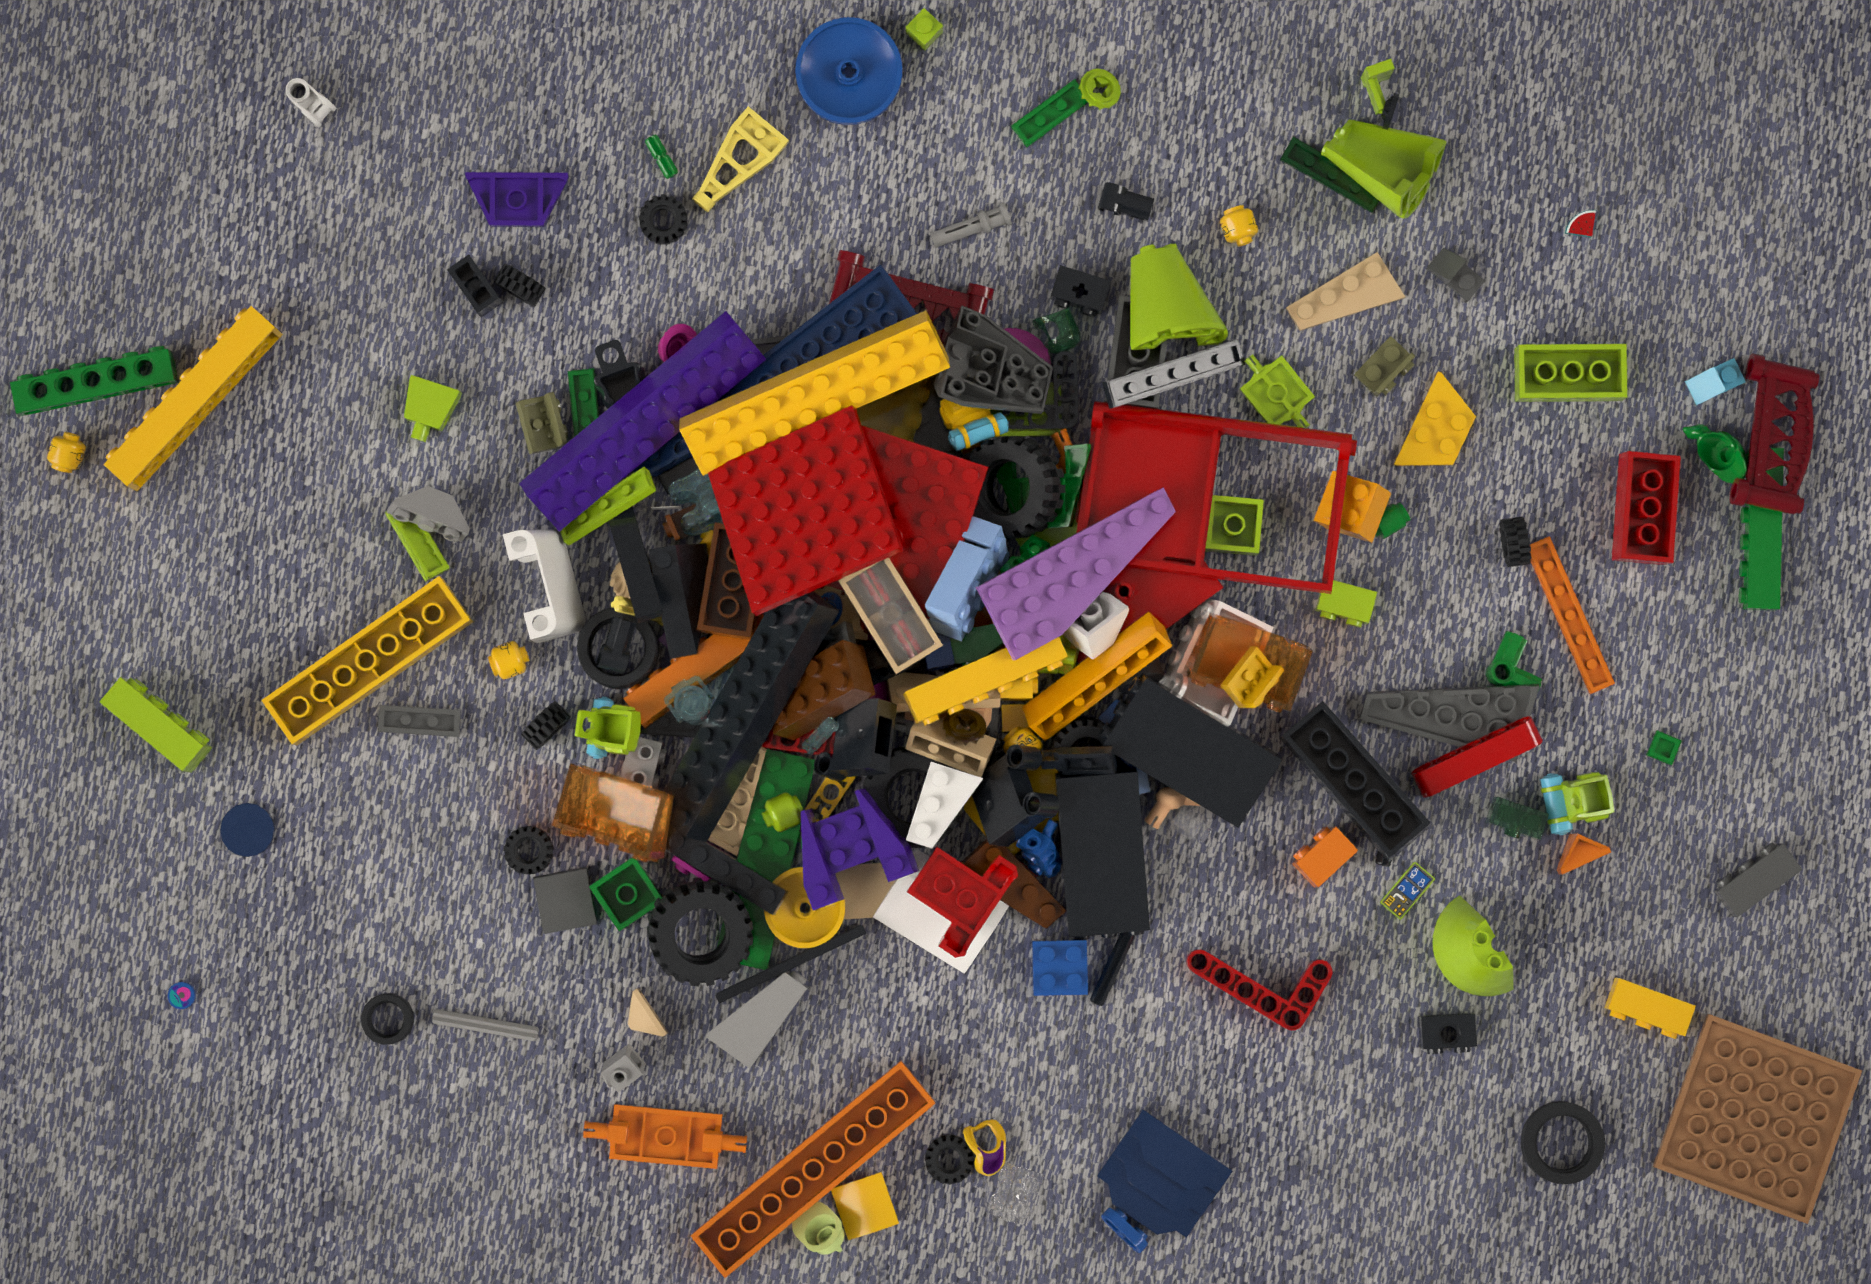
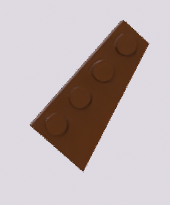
[961,839,1066,929]

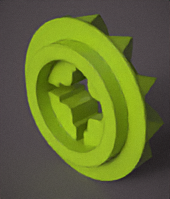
[1078,69,1121,110]

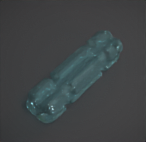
[802,717,838,754]

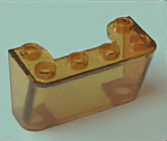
[1184,613,1313,713]
[552,763,674,862]

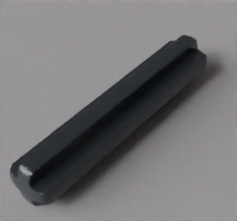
[1090,932,1135,1006]

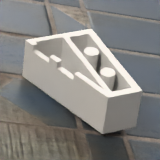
[906,762,983,849]

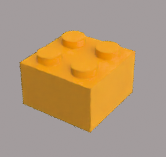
[1313,471,1391,543]

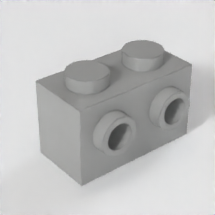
[618,737,667,796]

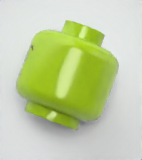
[762,792,803,832]

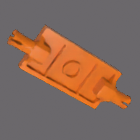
[583,1104,747,1169]

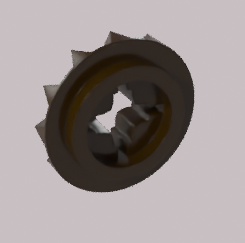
[942,708,986,746]

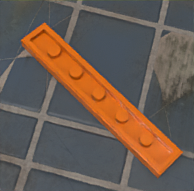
[1530,536,1615,695]

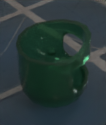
[1032,308,1081,354]

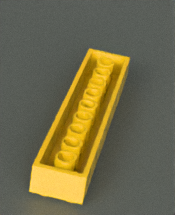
[679,310,950,476]

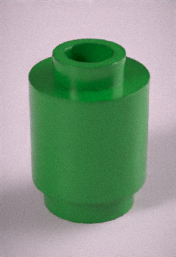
[1375,502,1411,539]

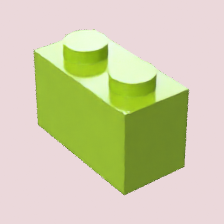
[1315,580,1377,628]

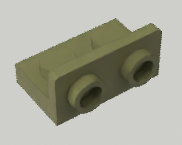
[1353,336,1415,397]

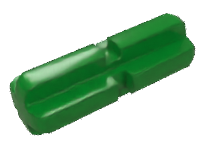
[645,134,678,179]

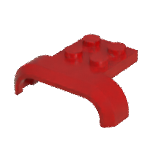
[906,847,1018,958]

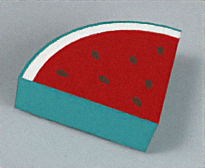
[1565,210,1596,238]

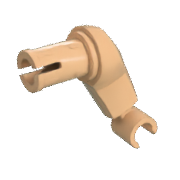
[1144,787,1200,829]

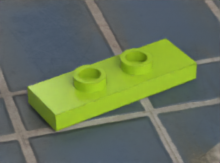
[385,511,450,582]

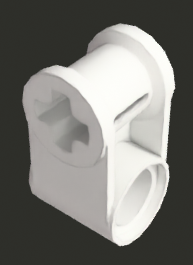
[285,78,337,128]

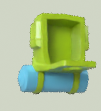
[575,697,641,759]
[1540,772,1615,835]

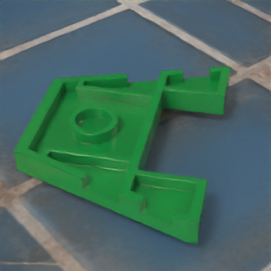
[996,444,1091,529]

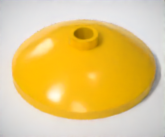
[764,867,845,948]

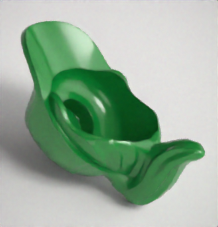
[1683,424,1747,483]

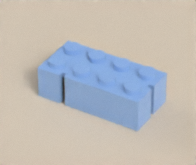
[925,516,1010,641]

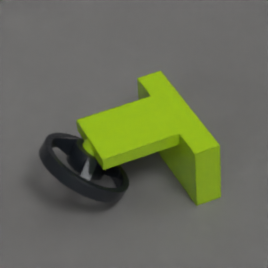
[1361,59,1399,130]

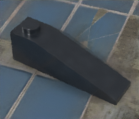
[649,543,709,659]

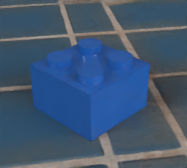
[1032,940,1088,996]

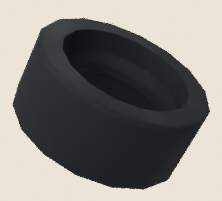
[361,993,414,1045]

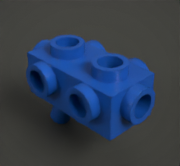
[1016,818,1062,878]

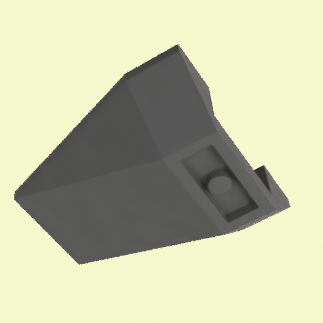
[934,306,1053,414]

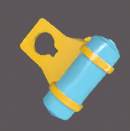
[939,399,1008,454]

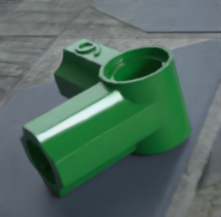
[1486,631,1542,691]

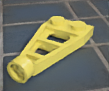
[692,106,789,212]

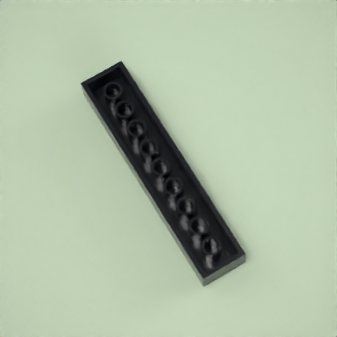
[654,591,839,842]

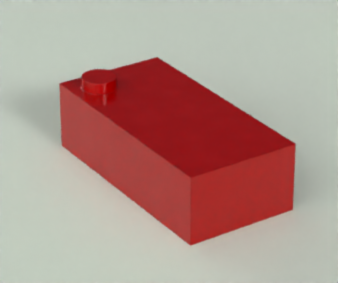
[1612,451,1681,565]

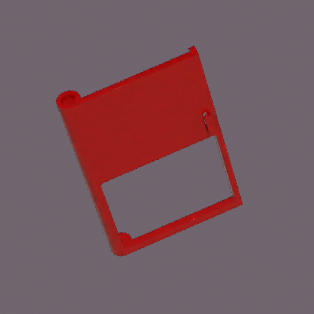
[1076,401,1357,594]

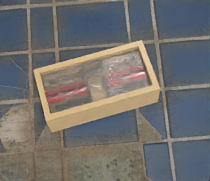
[839,558,943,674]

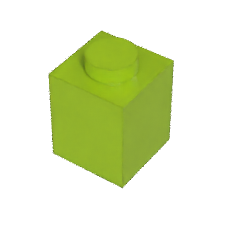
[906,8,943,51]

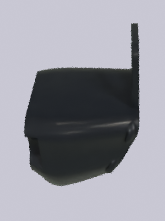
[594,340,646,409]

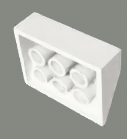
[873,848,1009,974]

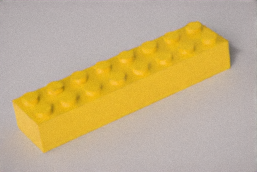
[103,306,283,491]
[261,576,473,746]

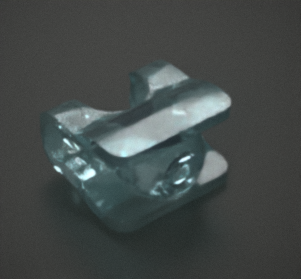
[668,469,724,536]

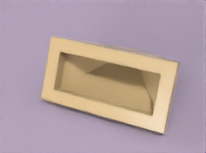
[628,988,669,1037]

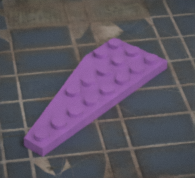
[975,487,1176,660]

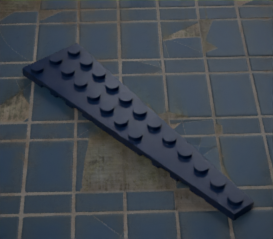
[633,265,917,478]

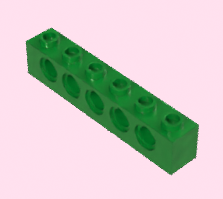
[10,346,179,416]

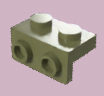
[515,392,568,455]

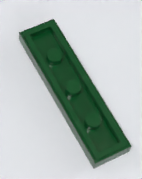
[1280,136,1379,213]

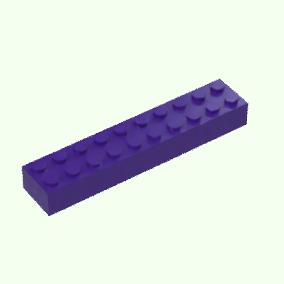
[519,311,766,532]

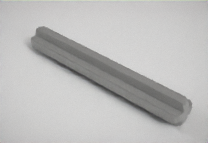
[432,1009,539,1041]

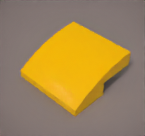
[831,1171,899,1240]

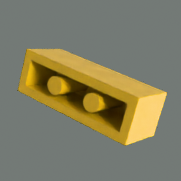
[1604,978,1696,1039]

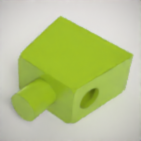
[404,375,462,443]

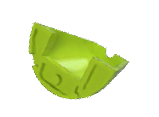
[1321,119,1447,219]
[1130,244,1228,350]
[1432,895,1514,997]

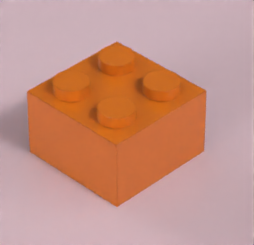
[1292,826,1358,888]

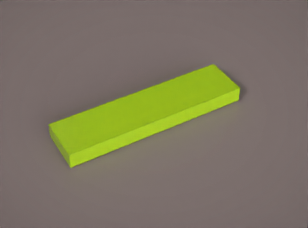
[560,467,656,546]

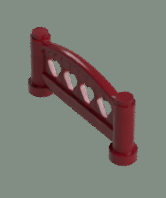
[829,250,995,344]
[1729,353,1819,515]

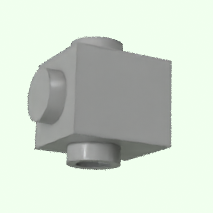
[601,1044,646,1093]

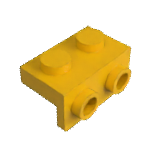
[1221,646,1284,708]

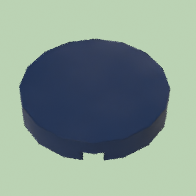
[220,803,275,857]

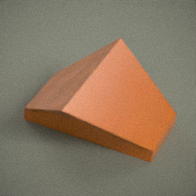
[1557,833,1611,875]

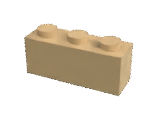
[905,717,996,778]

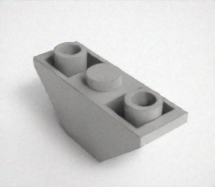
[386,486,470,542]

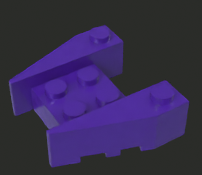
[801,788,919,910]

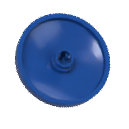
[795,17,902,125]

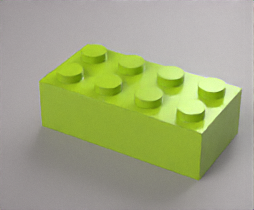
[1514,344,1628,402]
[99,677,212,773]

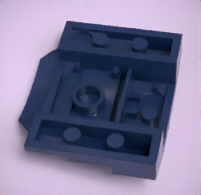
[1097,1109,1233,1238]

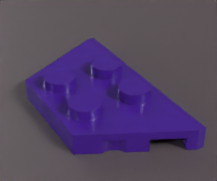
[465,172,569,227]

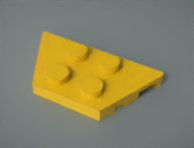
[1393,371,1476,466]

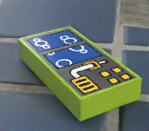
[1379,861,1435,920]

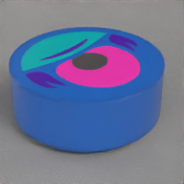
[168,982,196,1009]

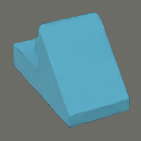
[1685,358,1746,406]

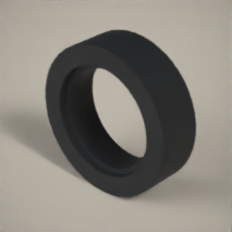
[1521,1101,1605,1184]

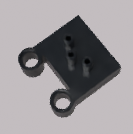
[814,698,897,781]
[972,744,1059,847]

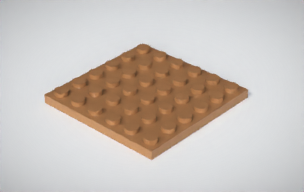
[1653,1014,1862,1224]

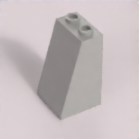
[705,971,808,1069]

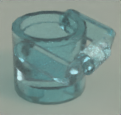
[664,675,715,725]

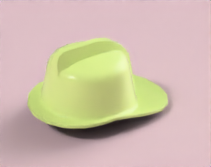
[792,1202,845,1255]

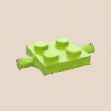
[1239,354,1315,428]

